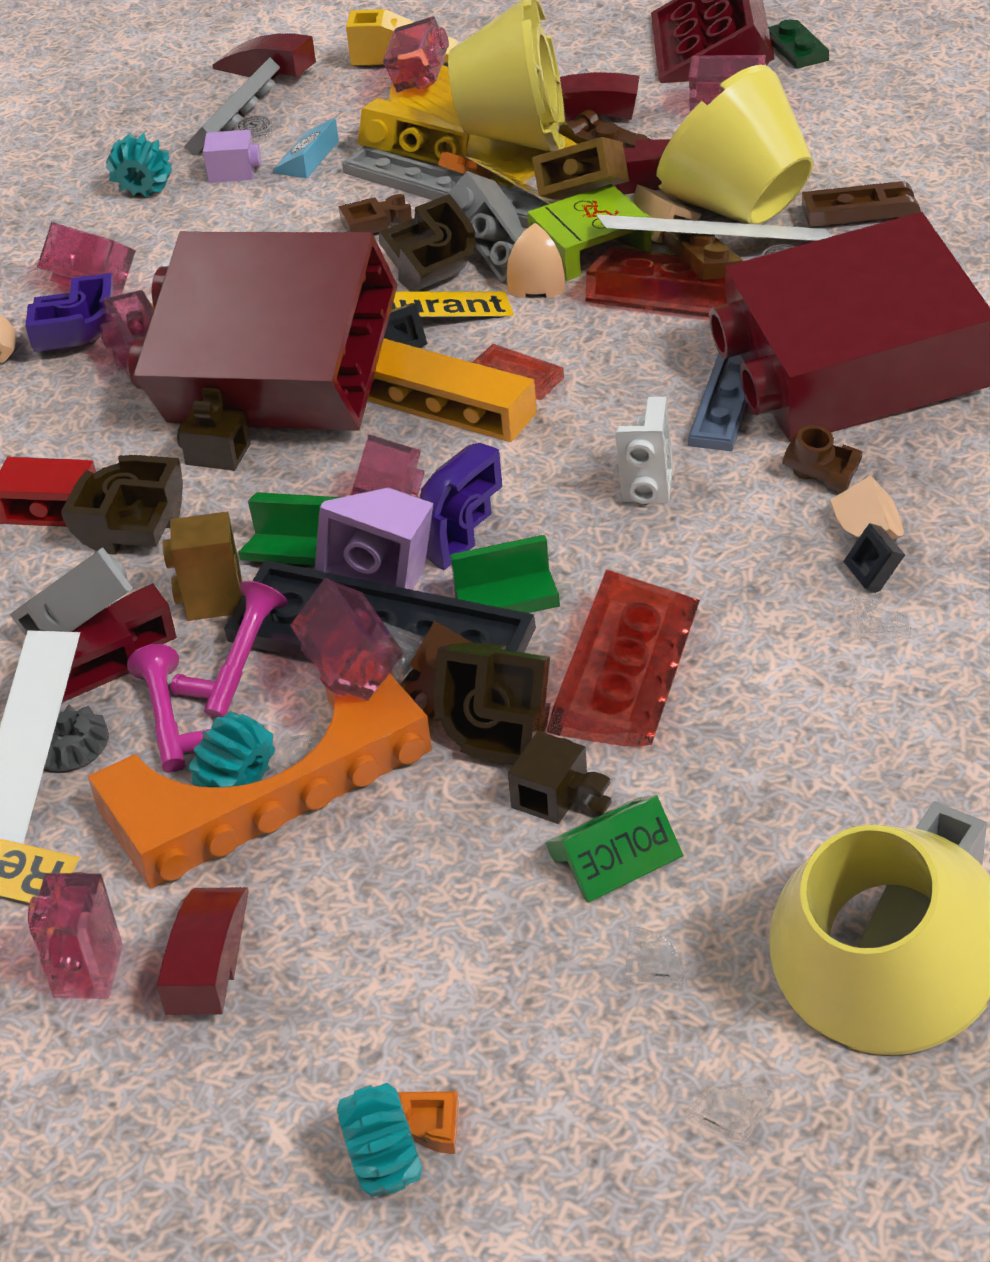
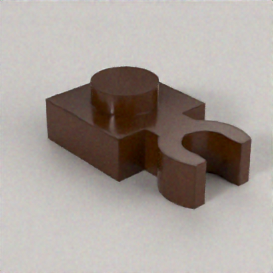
[338,194,412,233]
[403,621,473,719]

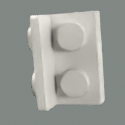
[615,397,673,504]

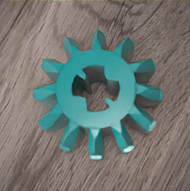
[106,133,172,198]
[189,711,275,788]
[337,1083,422,1197]

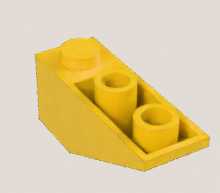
[346,9,458,66]
[357,98,469,164]

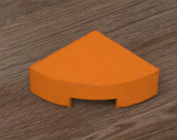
[438,151,492,179]
[397,1091,459,1154]

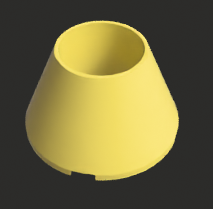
[448,0,566,152]
[656,65,814,225]
[769,825,990,1056]

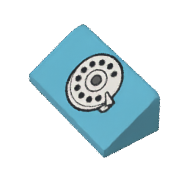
[273,119,339,178]

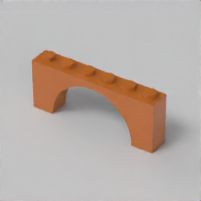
[88,646,432,889]

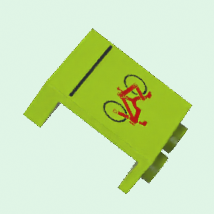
[527,183,654,281]

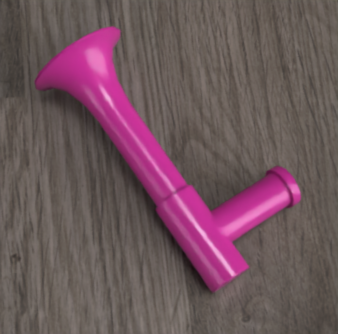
[171,581,287,718]
[127,644,210,773]

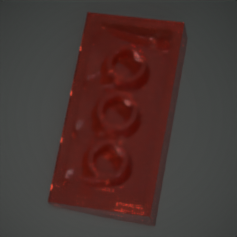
[585,247,726,318]
[547,569,700,746]

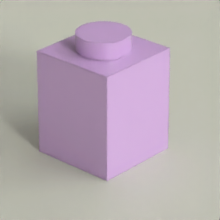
[203,130,261,183]

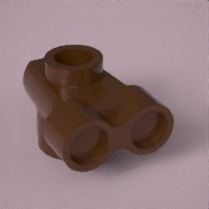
[782,425,863,493]

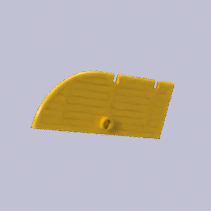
[389,54,577,188]

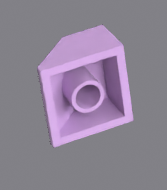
[315,487,433,590]

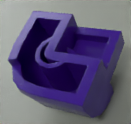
[25,273,113,352]
[420,443,503,570]

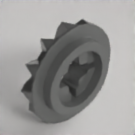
[44,704,109,771]

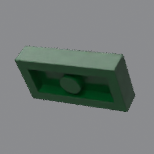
[768,19,829,69]

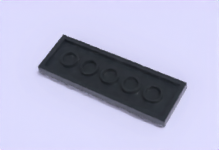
[224,560,536,682]

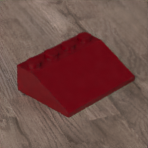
[651,0,775,83]

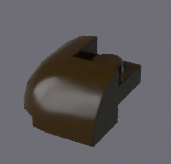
[379,194,476,292]
[61,455,183,555]
[433,643,551,765]

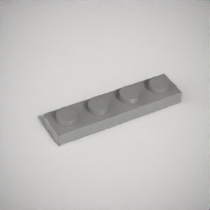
[184,58,280,155]

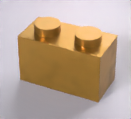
[532,137,629,200]
[162,511,244,621]

